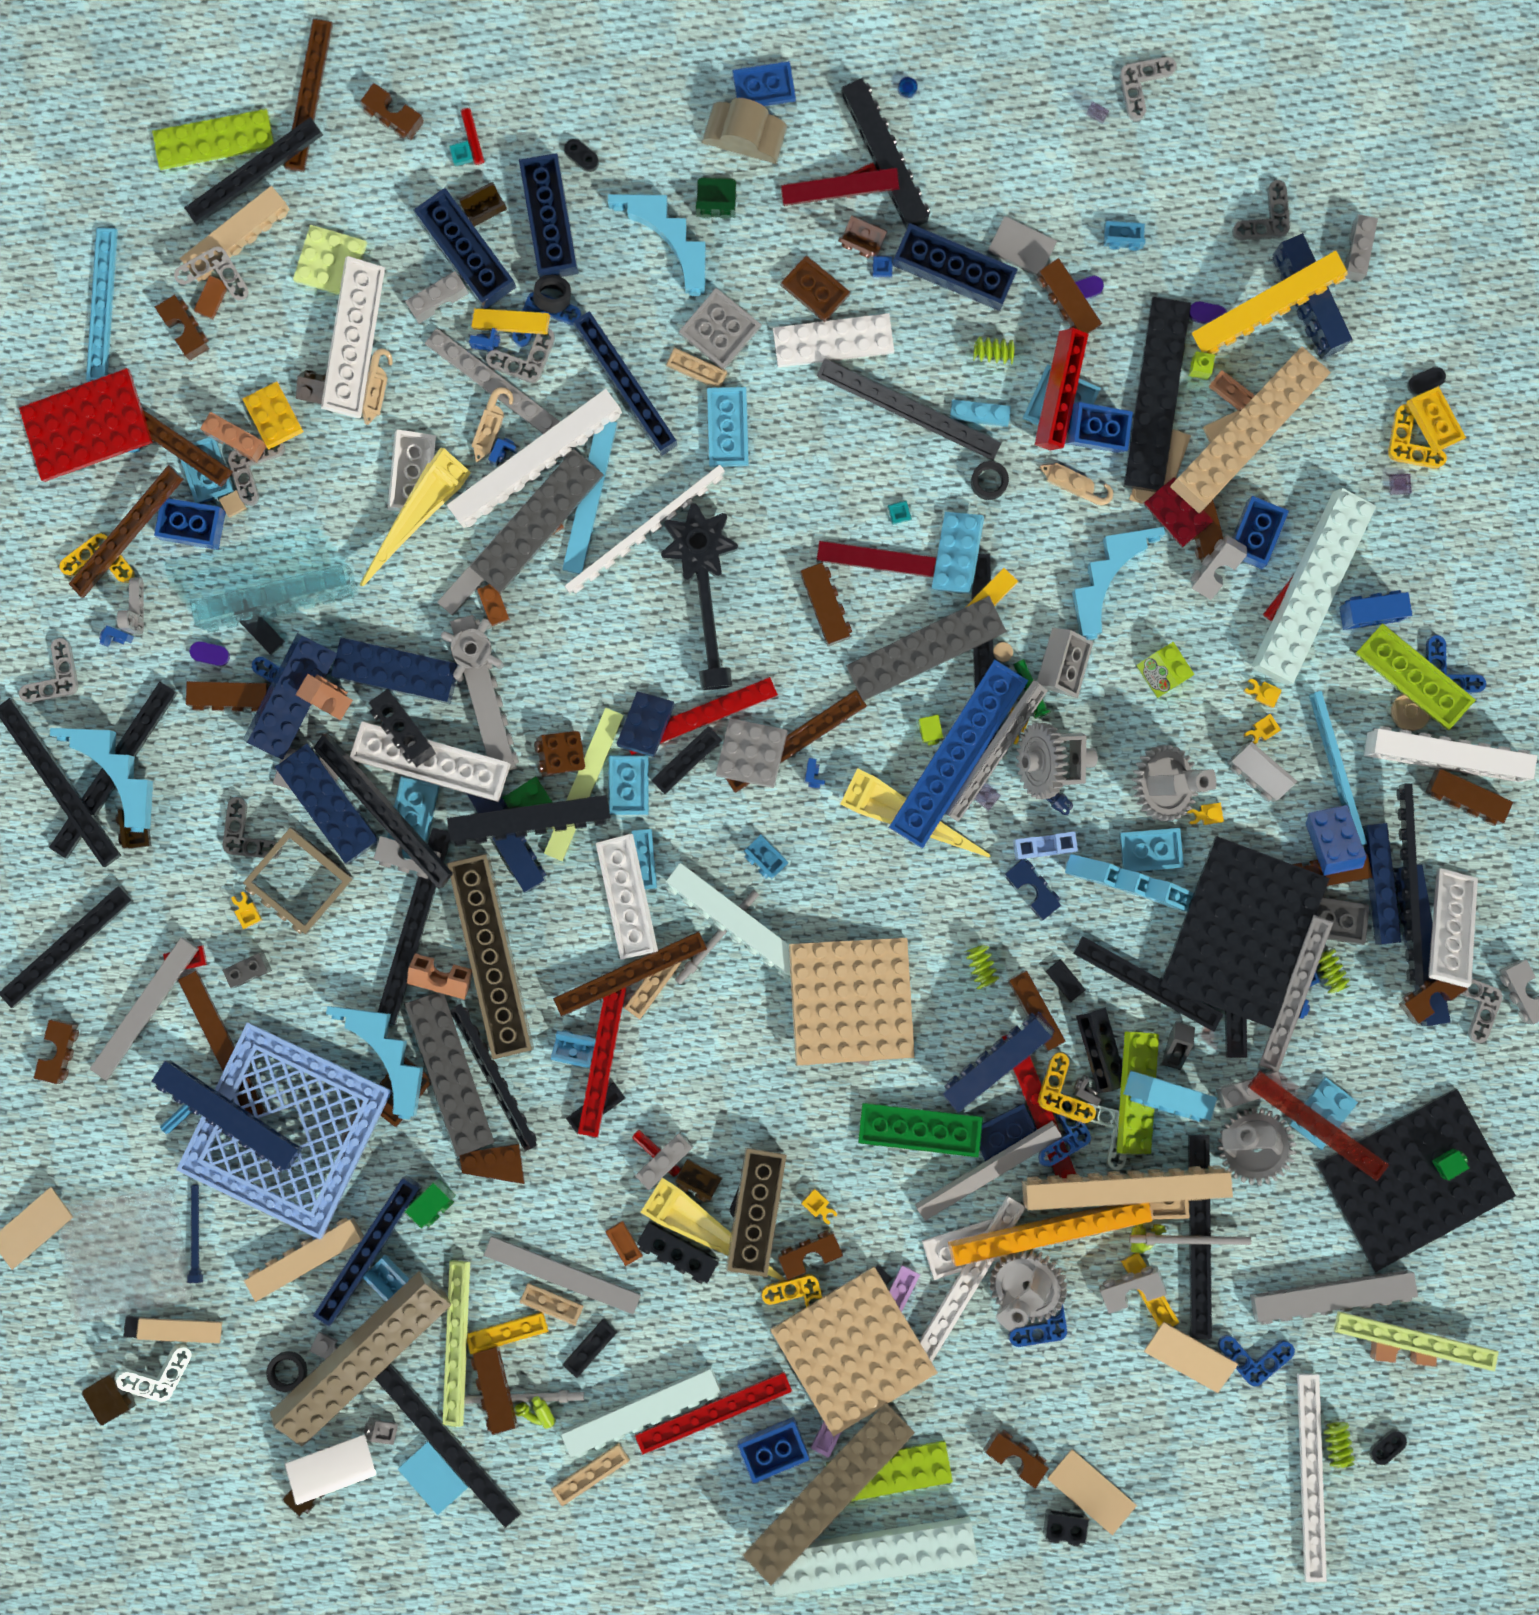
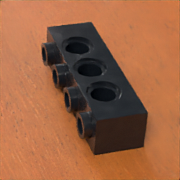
[368,689,436,768]
[1076,1007,1122,1093]
[637,1221,719,1284]

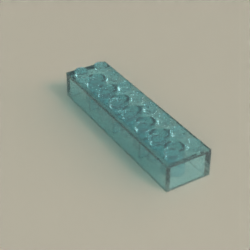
[190,564,358,633]

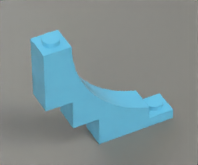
[608,194,706,296]
[1072,527,1165,640]
[50,728,153,832]
[1065,854,1194,912]
[326,1006,423,1120]

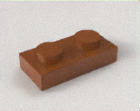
[477,584,510,626]

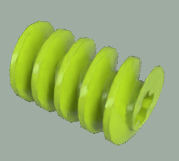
[973,336,1015,365]
[964,945,999,989]
[1317,948,1351,994]
[1323,1422,1355,1468]

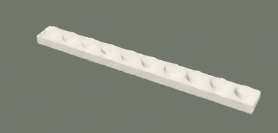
[565,465,725,594]
[919,1196,1026,1362]
[1297,1373,1327,1582]

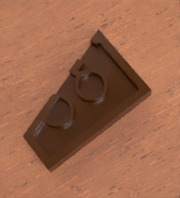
[459,1144,525,1184]

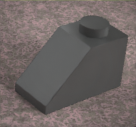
[1161,1022,1195,1070]

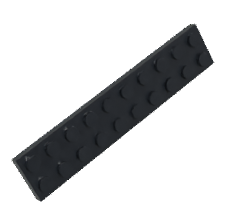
[1123,296,1191,492]

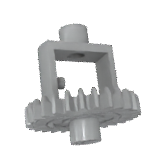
[1016,723,1098,799]
[1132,745,1216,821]
[1218,1108,1297,1186]
[990,1250,1067,1331]

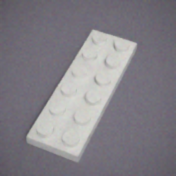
[773,313,894,368]
[596,834,658,960]
[1429,868,1478,988]

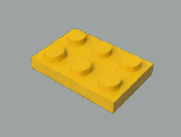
[242,381,304,450]
[1406,386,1466,454]

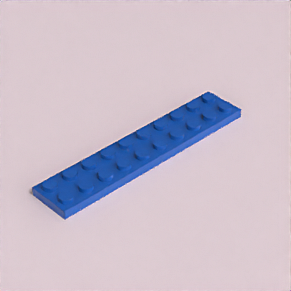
[888,660,1028,849]

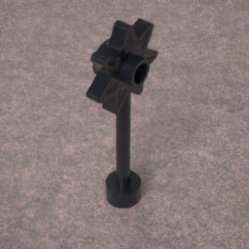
[661,503,738,690]

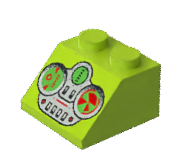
[1136,642,1195,698]

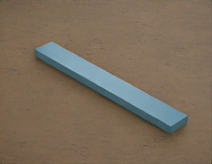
[86,228,118,382]
[562,422,617,574]
[1309,691,1367,845]

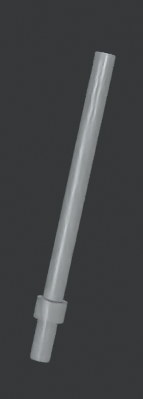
[675,890,759,985]
[1129,1233,1251,1245]
[464,1390,584,1404]

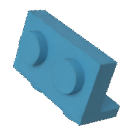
[1104,221,1146,251]
[744,835,789,879]
[551,1030,596,1068]
[363,1254,410,1302]

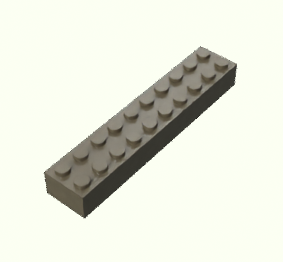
[447,854,534,1060]
[270,1271,451,1447]
[742,1403,915,1586]

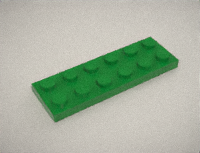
[858,1103,983,1158]

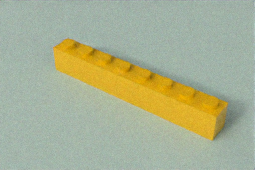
[1192,250,1348,354]

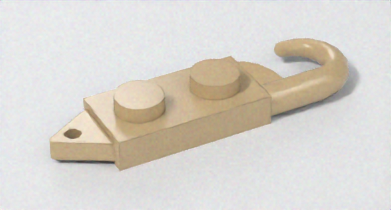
[362,348,393,425]
[471,387,513,462]
[1040,463,1113,505]

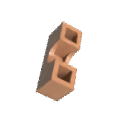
[200,412,266,463]
[296,674,353,720]
[407,953,472,1000]
[1370,1341,1437,1366]

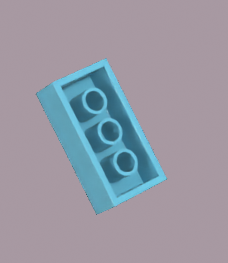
[1124,1071,1217,1122]

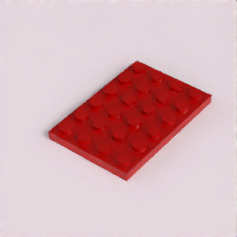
[19,368,153,482]

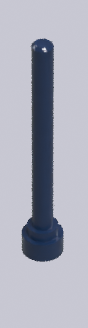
[187,1184,203,1283]

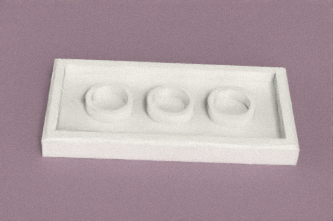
[922,1219,1006,1280]

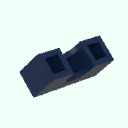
[1003,859,1061,921]

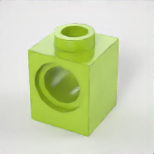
[1188,351,1215,380]
[918,715,943,746]

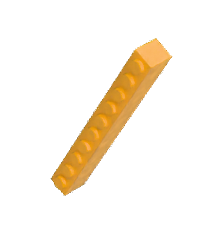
[948,1203,1152,1266]

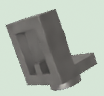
[1073,1075,1101,1106]
[364,1417,398,1445]

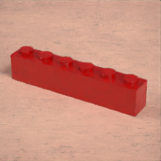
[1034,328,1089,451]

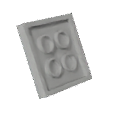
[679,288,761,370]
[716,718,788,788]

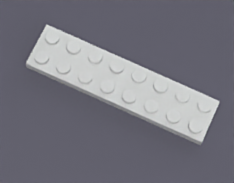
[321,256,385,419]
[350,722,511,802]

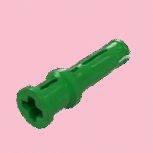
[1013,659,1051,719]

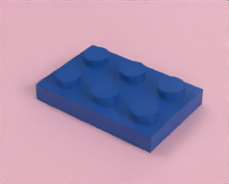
[732,61,796,106]

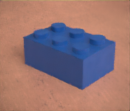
[1065,402,1133,453]
[1232,496,1289,569]
[154,498,226,550]
[1339,590,1413,630]
[1306,805,1366,876]
[738,1417,810,1484]

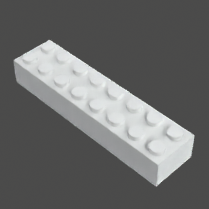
[1364,726,1537,782]

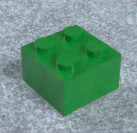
[404,1178,456,1229]

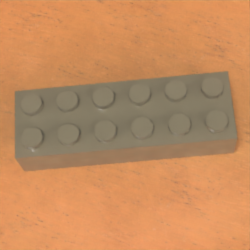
[725,1148,787,1277]

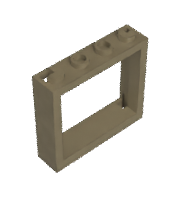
[243,827,354,934]

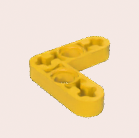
[1388,404,1447,468]
[59,533,135,583]
[1038,1053,1096,1123]
[761,1274,822,1307]

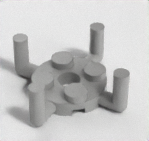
[441,619,504,682]

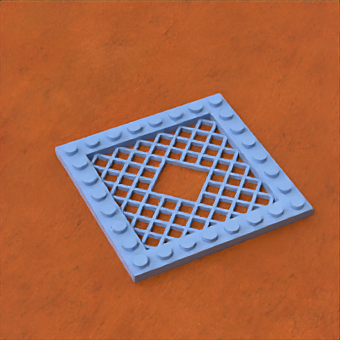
[176,1023,392,1239]

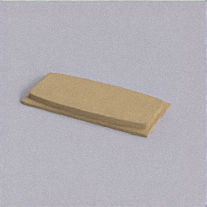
[1129,429,1191,505]
[0,1187,73,1270]
[1144,1322,1238,1393]
[1047,1449,1137,1535]

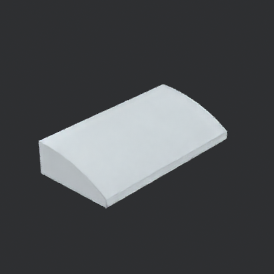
[387,430,436,511]
[284,1435,376,1505]

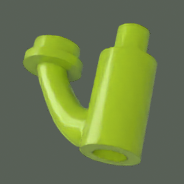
[1130,1224,1167,1253]
[514,1396,556,1429]

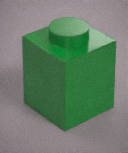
[1432,1149,1469,1181]

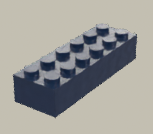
[519,153,579,278]
[413,187,517,309]
[893,223,1018,311]
[1272,233,1353,360]
[243,633,337,760]
[331,637,458,705]
[275,743,379,864]
[943,1012,1055,1113]

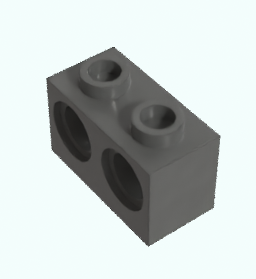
[222,953,272,988]

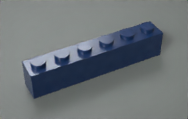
[466,793,547,893]
[1362,823,1402,945]

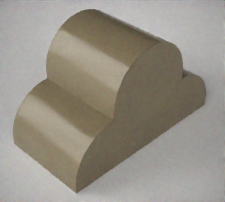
[702,98,787,164]

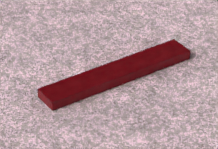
[781,168,899,206]
[816,541,936,578]

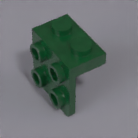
[696,178,736,219]

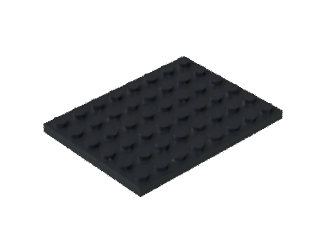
[1159,836,1330,1029]
[1316,1088,1516,1272]

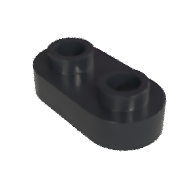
[564,139,599,172]
[1369,1430,1407,1465]

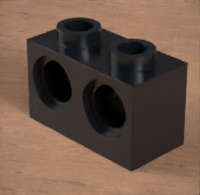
[1043,1509,1089,1546]

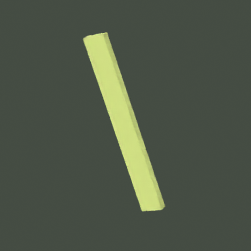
[544,708,624,861]
[442,1260,470,1427]
[1334,1311,1499,1372]

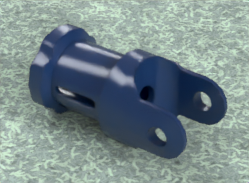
[1046,793,1073,815]

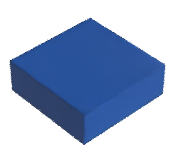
[873,256,893,277]

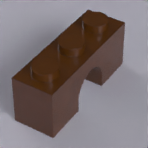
[360,83,424,140]
[155,294,210,361]
[1398,979,1468,1024]
[33,1019,79,1084]
[778,1230,843,1280]
[983,1429,1049,1489]

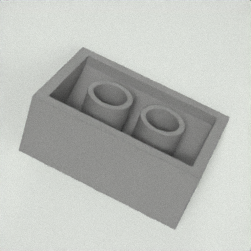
[1037,628,1093,698]
[1228,742,1297,802]

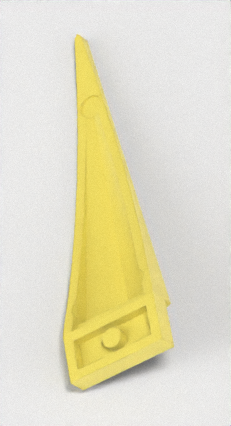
[360,448,471,586]
[840,768,991,857]
[641,1178,786,1281]

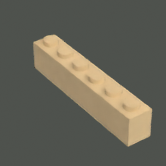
[179,186,290,282]
[244,1217,364,1302]

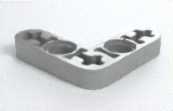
[1120,57,1176,121]
[174,247,248,300]
[486,328,555,383]
[228,441,285,506]
[117,578,144,634]
[19,638,78,703]
[1461,979,1503,1043]

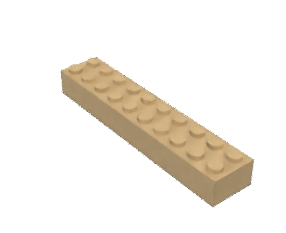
[1170,346,1331,513]
[1022,1165,1233,1210]

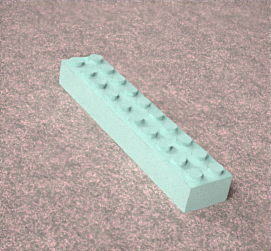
[1251,488,1376,685]
[774,1517,978,1596]

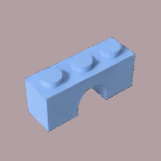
[1013,832,1078,860]

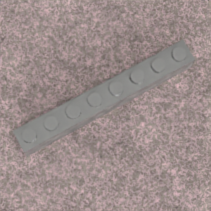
[450,615,519,771]
[1250,1270,1418,1324]

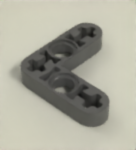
[1232,180,1290,241]
[223,797,282,859]

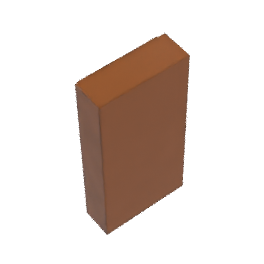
[194,275,229,320]
[605,1221,643,1266]

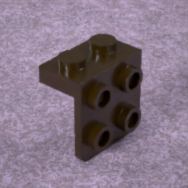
[82,1370,137,1425]

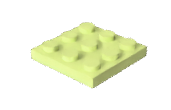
[293,225,367,295]

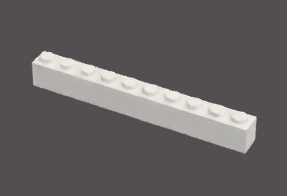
[447,389,622,528]

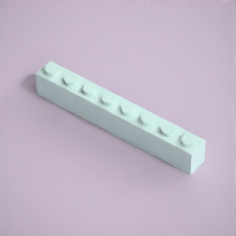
[664,863,791,980]
[561,1366,721,1458]

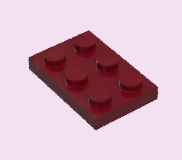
[1143,477,1213,548]

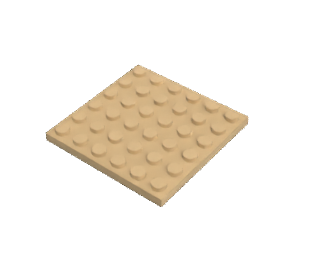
[789,938,915,1066]
[770,1266,938,1437]

